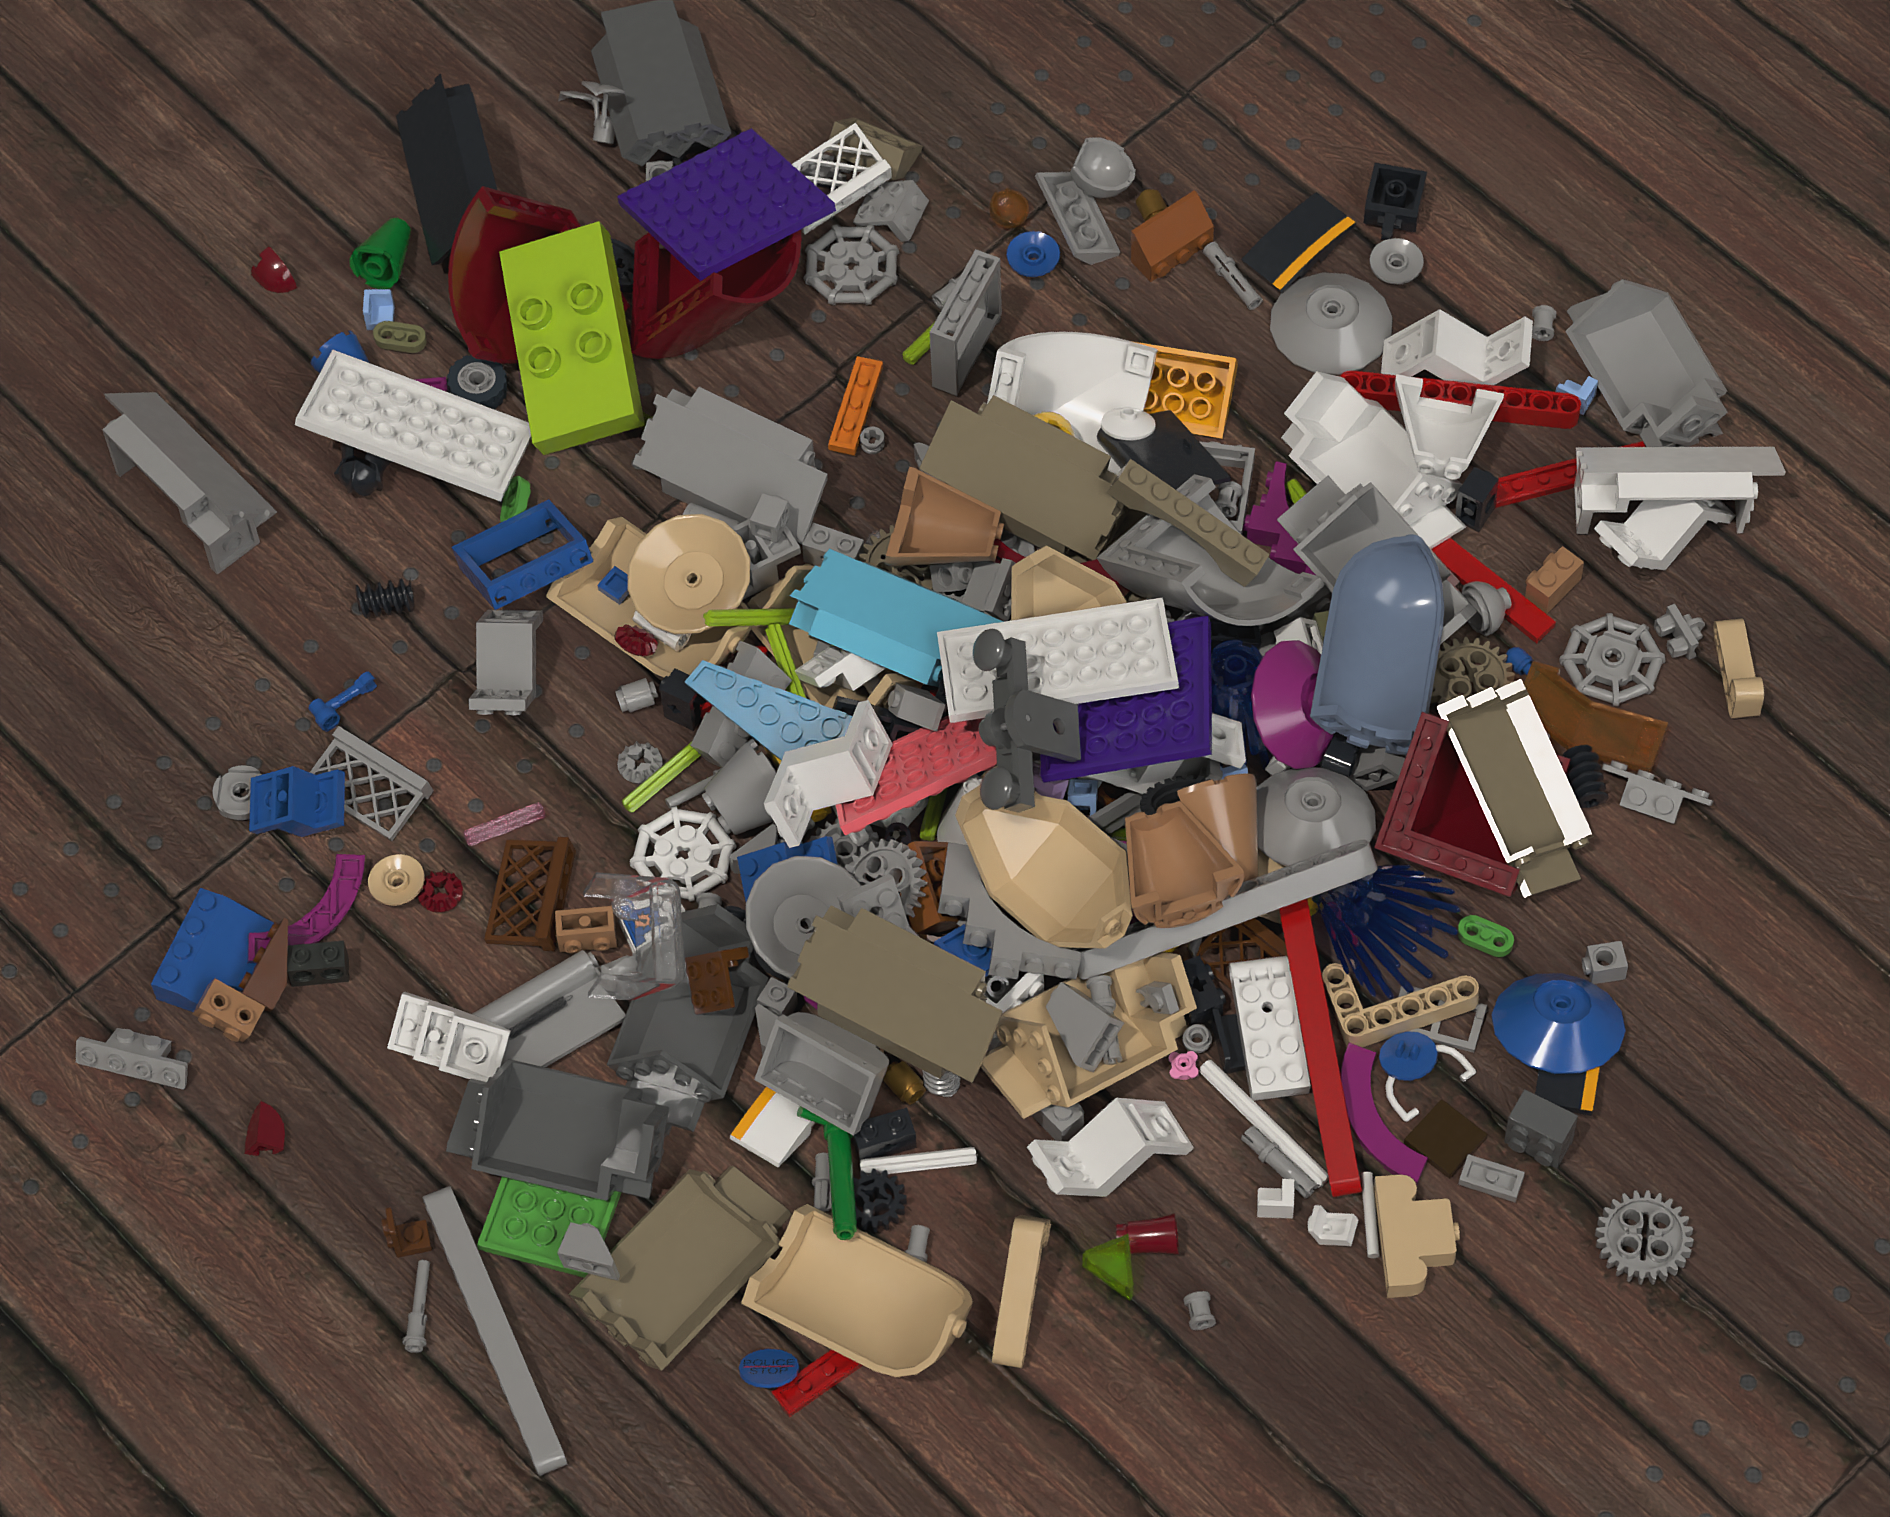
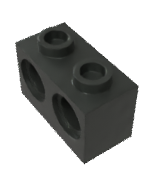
[287,941,349,987]

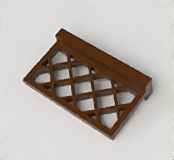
[484,837,576,951]
[1191,918,1323,1013]

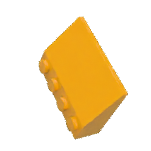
[1131,341,1238,439]

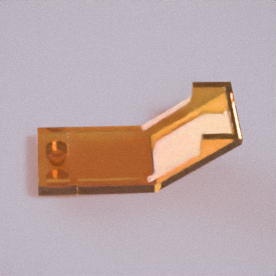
[1524,661,1668,773]

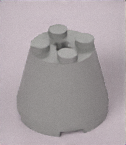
[702,738,776,835]

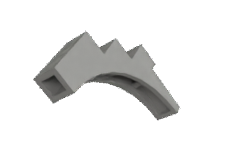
[938,842,1081,980]

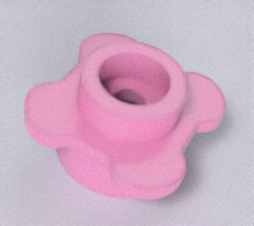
[1169,1051,1198,1080]

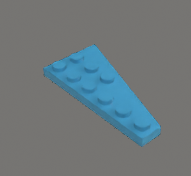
[685,660,852,760]

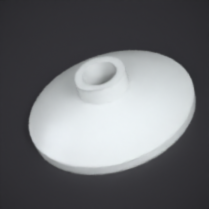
[1101,407,1155,440]

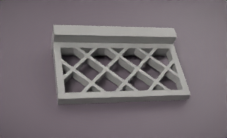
[310,726,434,841]

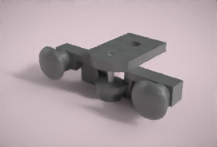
[972,628,1081,813]

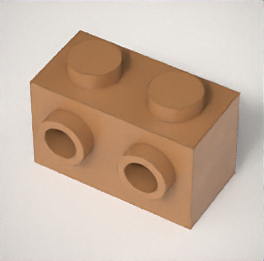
[1525,546,1584,614]
[555,906,617,954]
[193,978,265,1042]

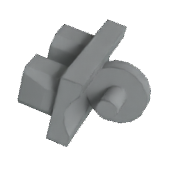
[1654,604,1705,660]

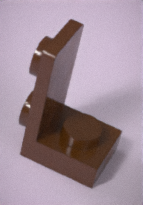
[381,1207,432,1258]

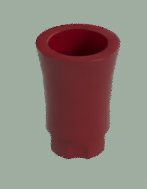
[1116,1213,1179,1255]

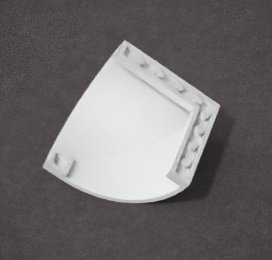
[987,332,1158,475]

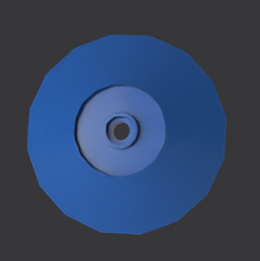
[1491,973,1626,1074]

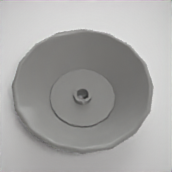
[1270,273,1392,375]
[1256,768,1376,866]
[746,856,873,978]

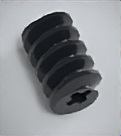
[355,578,415,619]
[1563,745,1609,808]

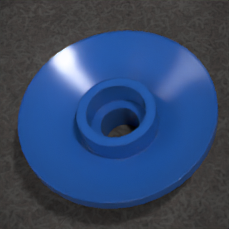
[1007,231,1060,277]

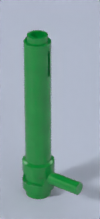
[797,1106,857,1240]

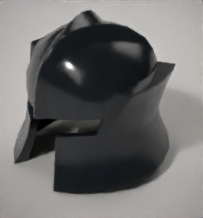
[334,443,392,497]

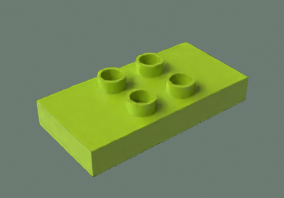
[499,221,645,455]

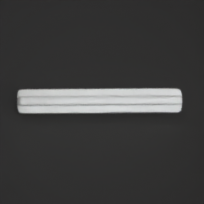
[860,1147,977,1176]

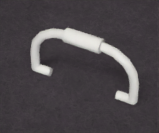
[1385,1045,1476,1122]

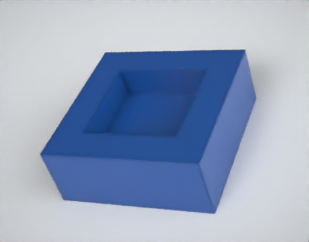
[597,566,629,605]

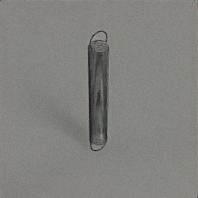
[509,995,573,1040]

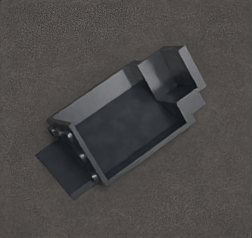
[396,73,497,266]

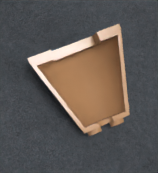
[885,467,1004,566]
[1177,774,1258,882]
[1125,801,1244,928]

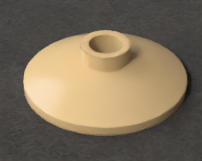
[368,854,425,906]

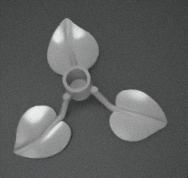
[558,81,625,144]

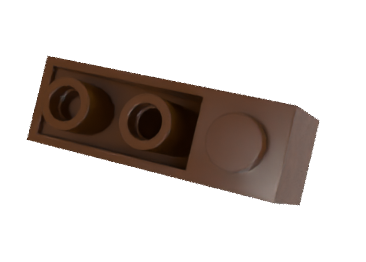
[238,918,288,1013]

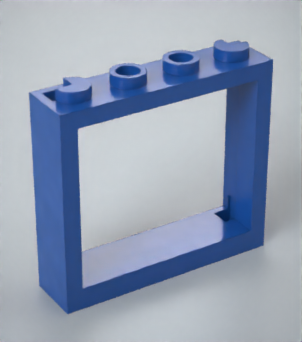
[452,499,594,610]

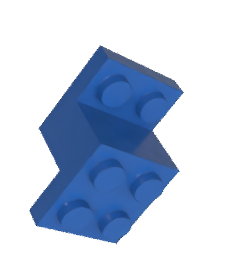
[249,766,345,837]
[737,836,838,902]

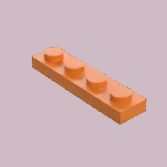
[828,356,883,456]

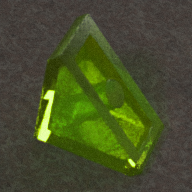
[1082,1234,1133,1301]

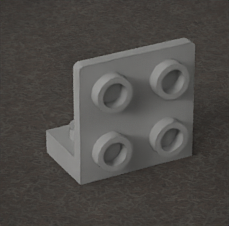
[962,558,1016,622]

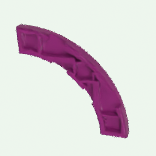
[248,854,365,963]
[1341,1043,1427,1186]

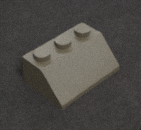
[826,117,923,182]

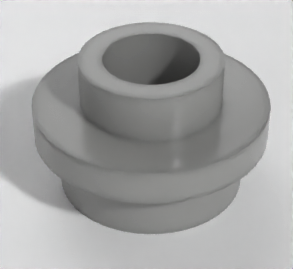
[1183,1024,1212,1053]

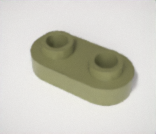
[373,321,427,353]

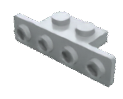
[1602,760,1714,824]
[76,1028,188,1089]

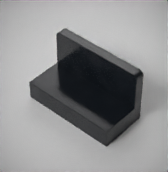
[1211,1008,1246,1074]

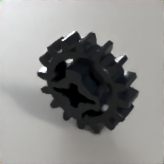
[853,1168,907,1233]

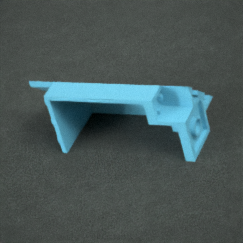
[789,548,1004,687]

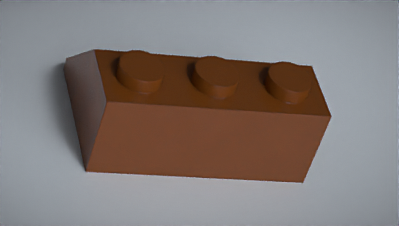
[1131,190,1214,282]
[899,841,961,935]

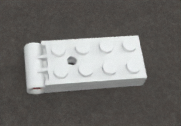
[1229,956,1311,1101]

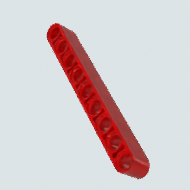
[1340,371,1581,429]

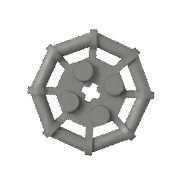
[804,225,899,305]
[1559,613,1665,706]

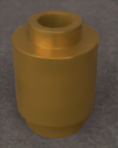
[1136,189,1167,222]
[883,1061,926,1105]

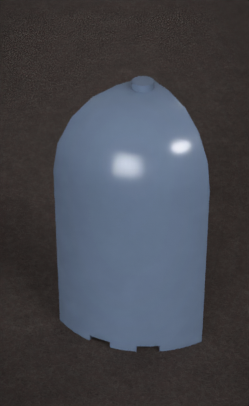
[1310,534,1444,755]

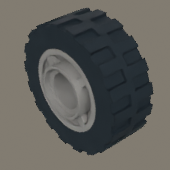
[447,355,507,410]

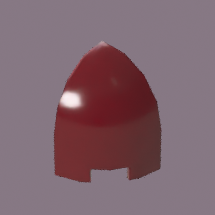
[251,246,297,293]
[244,1101,285,1156]

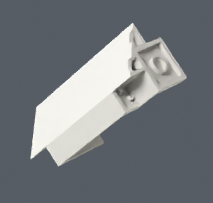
[1281,371,1467,549]
[1574,447,1786,534]

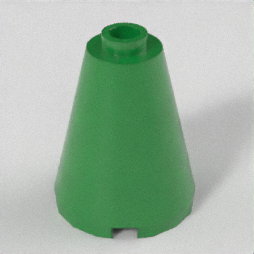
[349,218,411,289]

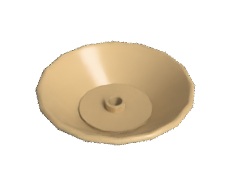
[627,514,750,634]

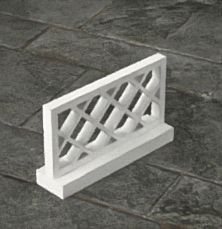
[792,123,892,234]

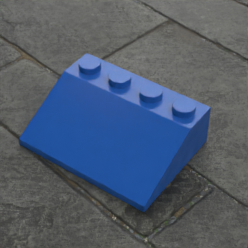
[151,888,273,1012]

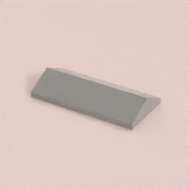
[1035,172,1120,265]

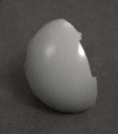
[1070,138,1136,198]

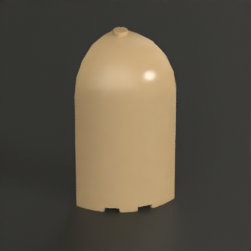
[546,517,752,677]
[741,1204,973,1377]

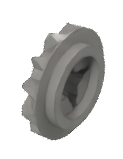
[617,741,663,783]

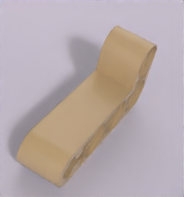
[1713,619,1764,718]

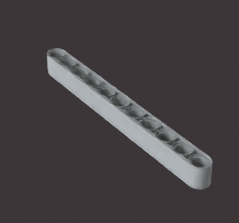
[1070,839,1378,979]
[422,1186,567,1476]

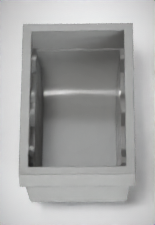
[754,1012,889,1136]

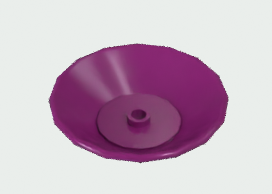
[1251,640,1334,769]

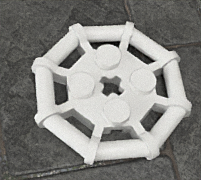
[630,806,736,902]

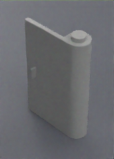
[472,950,626,1068]

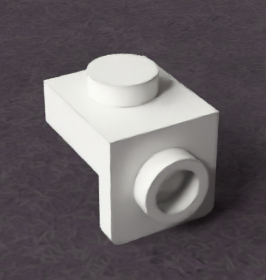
[1308,1205,1358,1246]

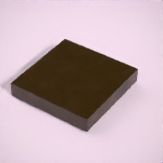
[1404,1099,1488,1179]

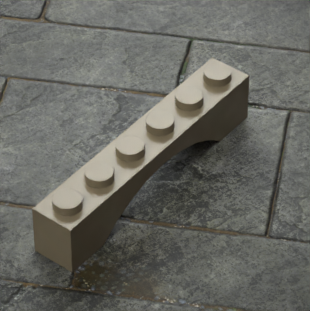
[1106,459,1269,587]

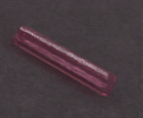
[463,803,545,846]

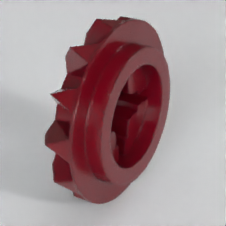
[614,624,658,656]
[418,869,463,912]

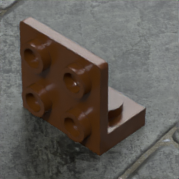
[685,946,749,1015]

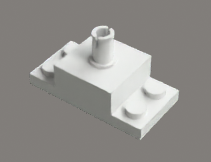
[795,645,886,695]

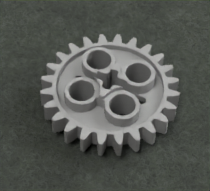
[845,839,927,917]
[1595,1190,1694,1285]

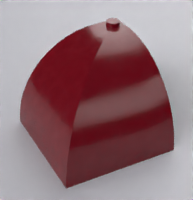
[448,186,630,364]
[631,229,802,359]
[1374,712,1571,897]

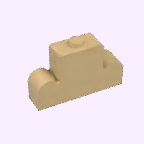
[1374,1175,1460,1298]

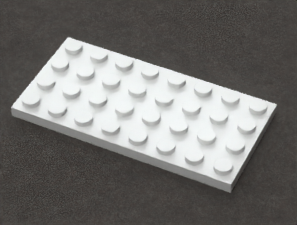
[295,350,531,502]
[937,597,1179,723]

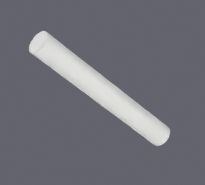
[1361,1172,1379,1258]

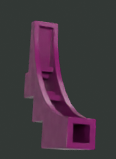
[1243,462,1324,584]

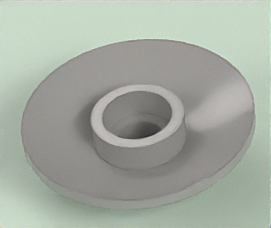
[1370,238,1423,284]

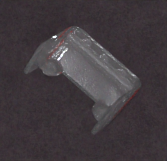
[583,872,685,1000]

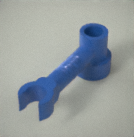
[308,671,377,731]

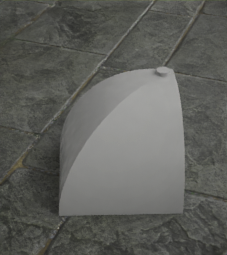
[1097,474,1324,626]

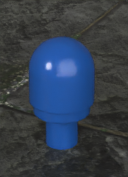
[1506,647,1540,680]

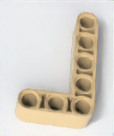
[1322,963,1479,1047]
[992,1215,1051,1368]

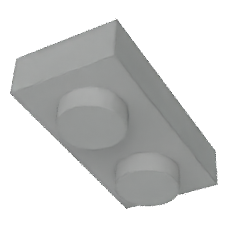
[1458,1154,1525,1203]

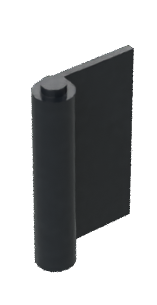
[1097,410,1231,490]

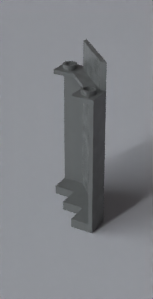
[591,0,731,166]

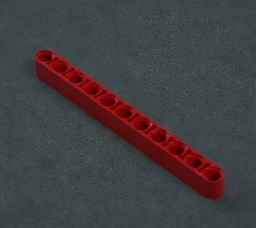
[1279,898,1362,1198]

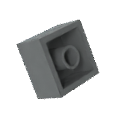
[1504,1089,1578,1169]

